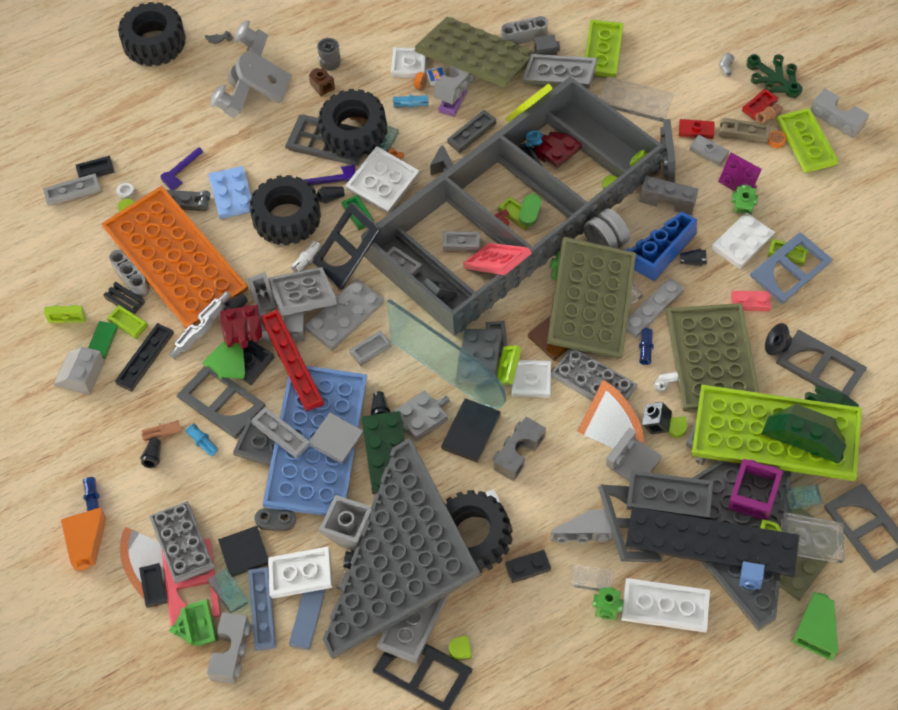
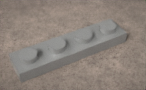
[626,278,684,339]

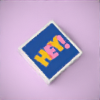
[426,66,446,86]

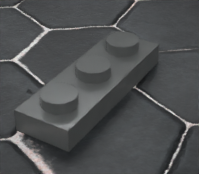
[447,110,497,153]

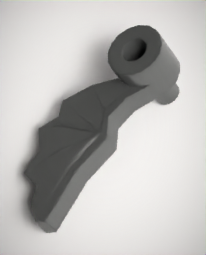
[205,31,233,44]

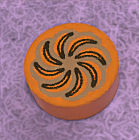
[414,72,427,90]
[768,130,786,148]

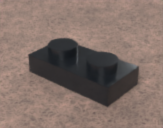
[505,550,551,583]

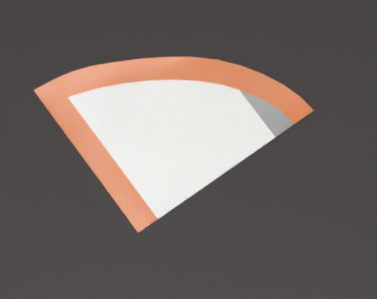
[577,380,644,449]
[120,527,166,608]

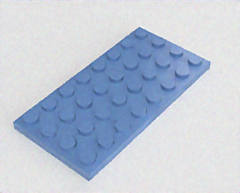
[263,366,367,516]

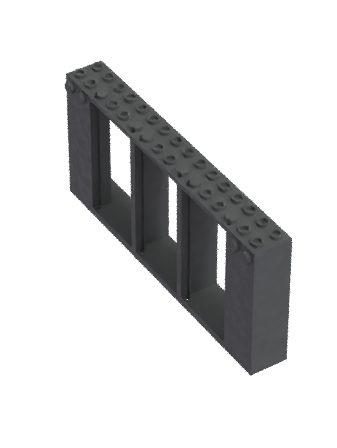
[361,76,664,336]

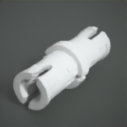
[291,241,322,273]

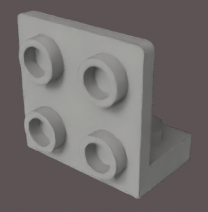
[606,427,662,482]

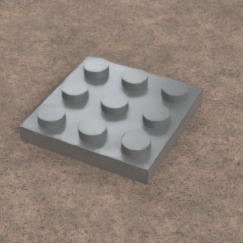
[268,267,337,316]

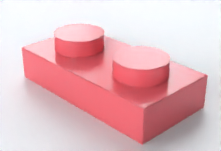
[731,290,771,311]

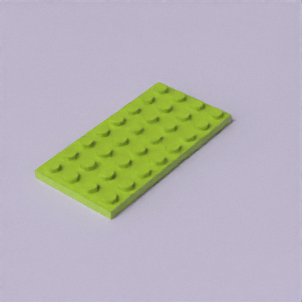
[691,385,862,481]

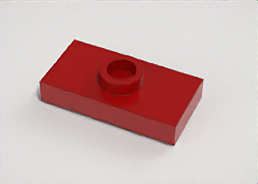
[742,89,778,120]
[678,119,715,139]

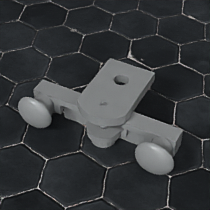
[210,20,291,118]

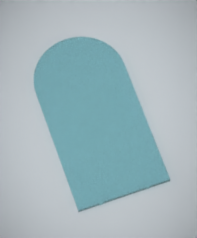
[387,299,507,409]

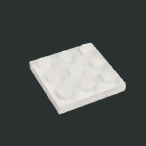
[345,146,420,214]

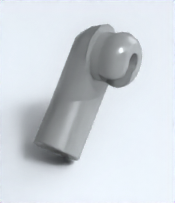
[719,53,734,77]

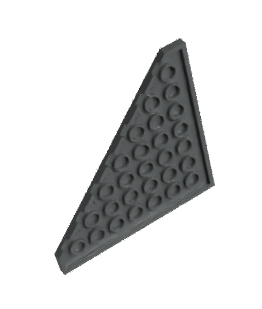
[323,438,482,659]
[693,461,791,632]

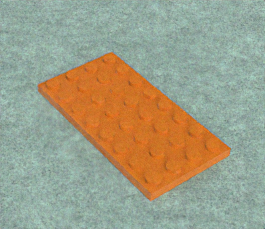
[101,185,248,329]

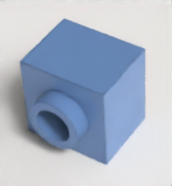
[739,561,765,590]

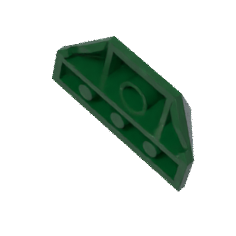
[761,404,846,464]

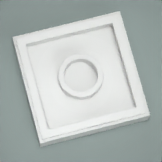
[391,47,427,78]
[512,360,551,398]

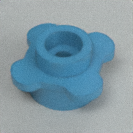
[525,130,543,147]

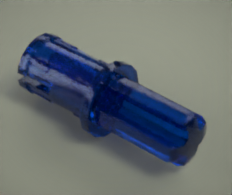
[639,327,654,365]
[83,477,100,511]

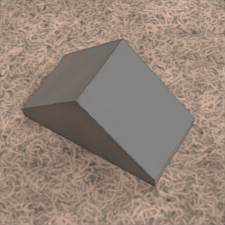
[247,272,277,312]

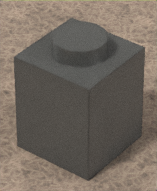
[534,34,560,55]

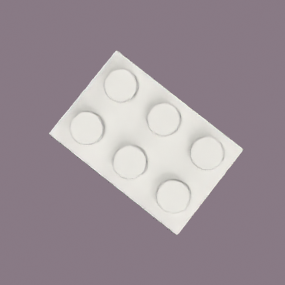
[711,212,775,269]
[268,547,333,599]

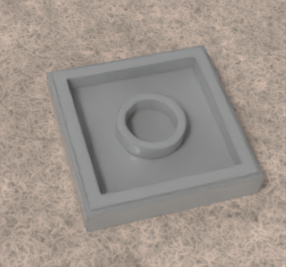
[309,413,363,464]

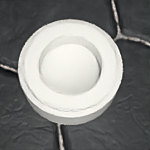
[116,183,135,200]

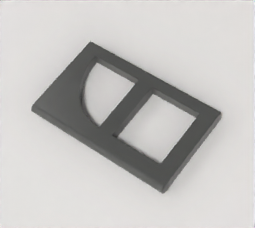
[776,330,867,396]
[177,366,266,439]
[824,483,898,573]
[598,485,662,563]

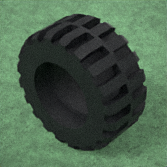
[118,2,186,66]
[318,89,388,158]
[250,175,321,246]
[446,490,513,573]

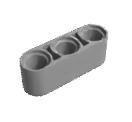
[501,16,548,44]
[109,249,149,298]

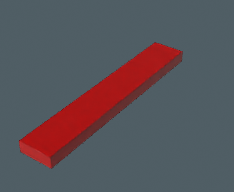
[260,310,324,412]

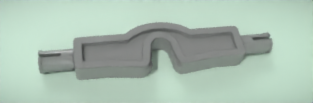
[169,291,231,360]

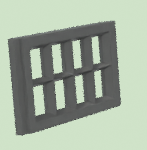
[285,114,362,165]

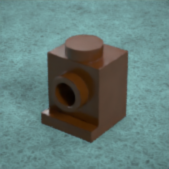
[309,68,335,97]

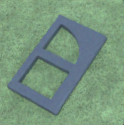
[750,232,833,304]

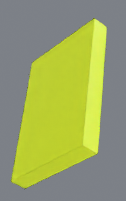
[505,84,552,123]

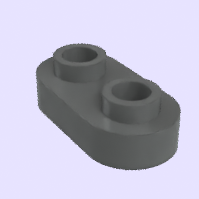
[254,508,296,531]

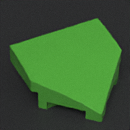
[202,342,245,380]
[169,599,218,646]

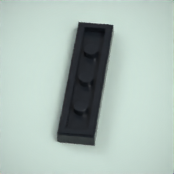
[115,323,174,392]

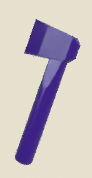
[161,147,203,190]
[303,165,355,185]

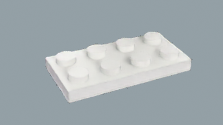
[621,578,710,633]

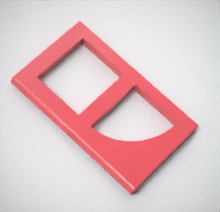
[161,539,221,626]

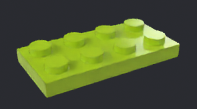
[585,19,624,78]
[776,108,839,173]

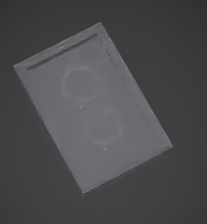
[781,512,844,564]

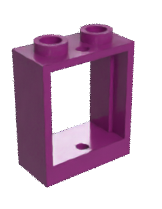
[728,459,783,520]

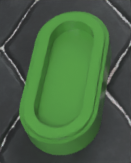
[519,194,542,227]

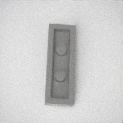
[43,174,101,206]
[252,407,310,459]

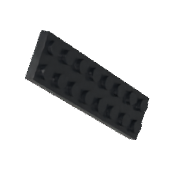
[626,507,799,577]

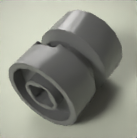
[317,38,341,70]

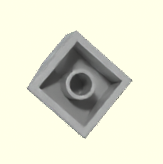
[54,347,105,395]
[319,495,372,551]

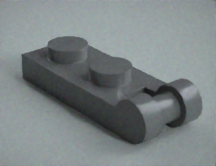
[166,190,211,211]

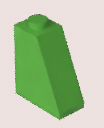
[792,592,838,661]

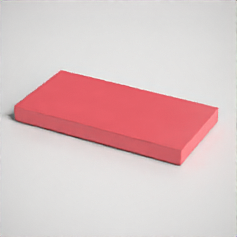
[463,243,532,275]

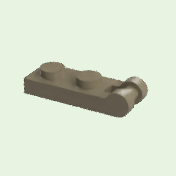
[719,118,770,143]

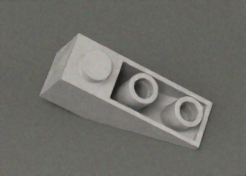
[551,509,613,543]

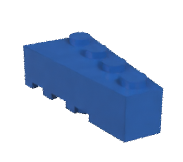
[625,212,697,281]

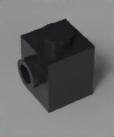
[642,402,672,434]

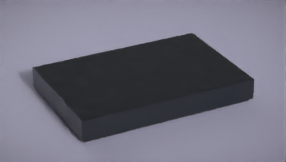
[441,398,501,463]

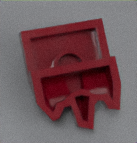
[532,131,582,168]
[220,304,262,349]

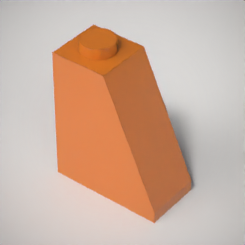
[61,507,106,571]

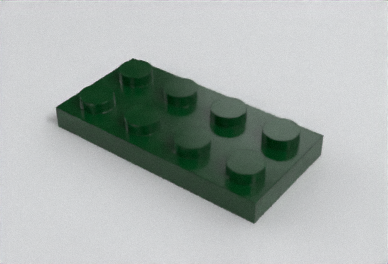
[361,411,405,494]

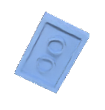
[209,166,251,219]

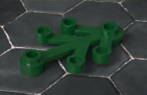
[746,54,802,98]

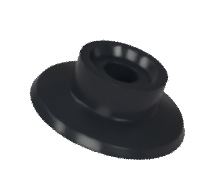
[765,323,792,355]

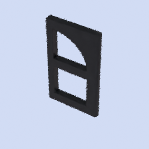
[313,203,382,289]
[373,643,473,710]

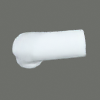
[654,372,678,392]

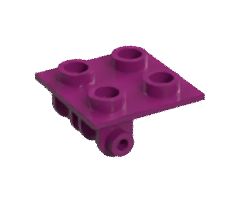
[718,152,762,192]

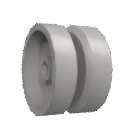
[583,208,630,249]

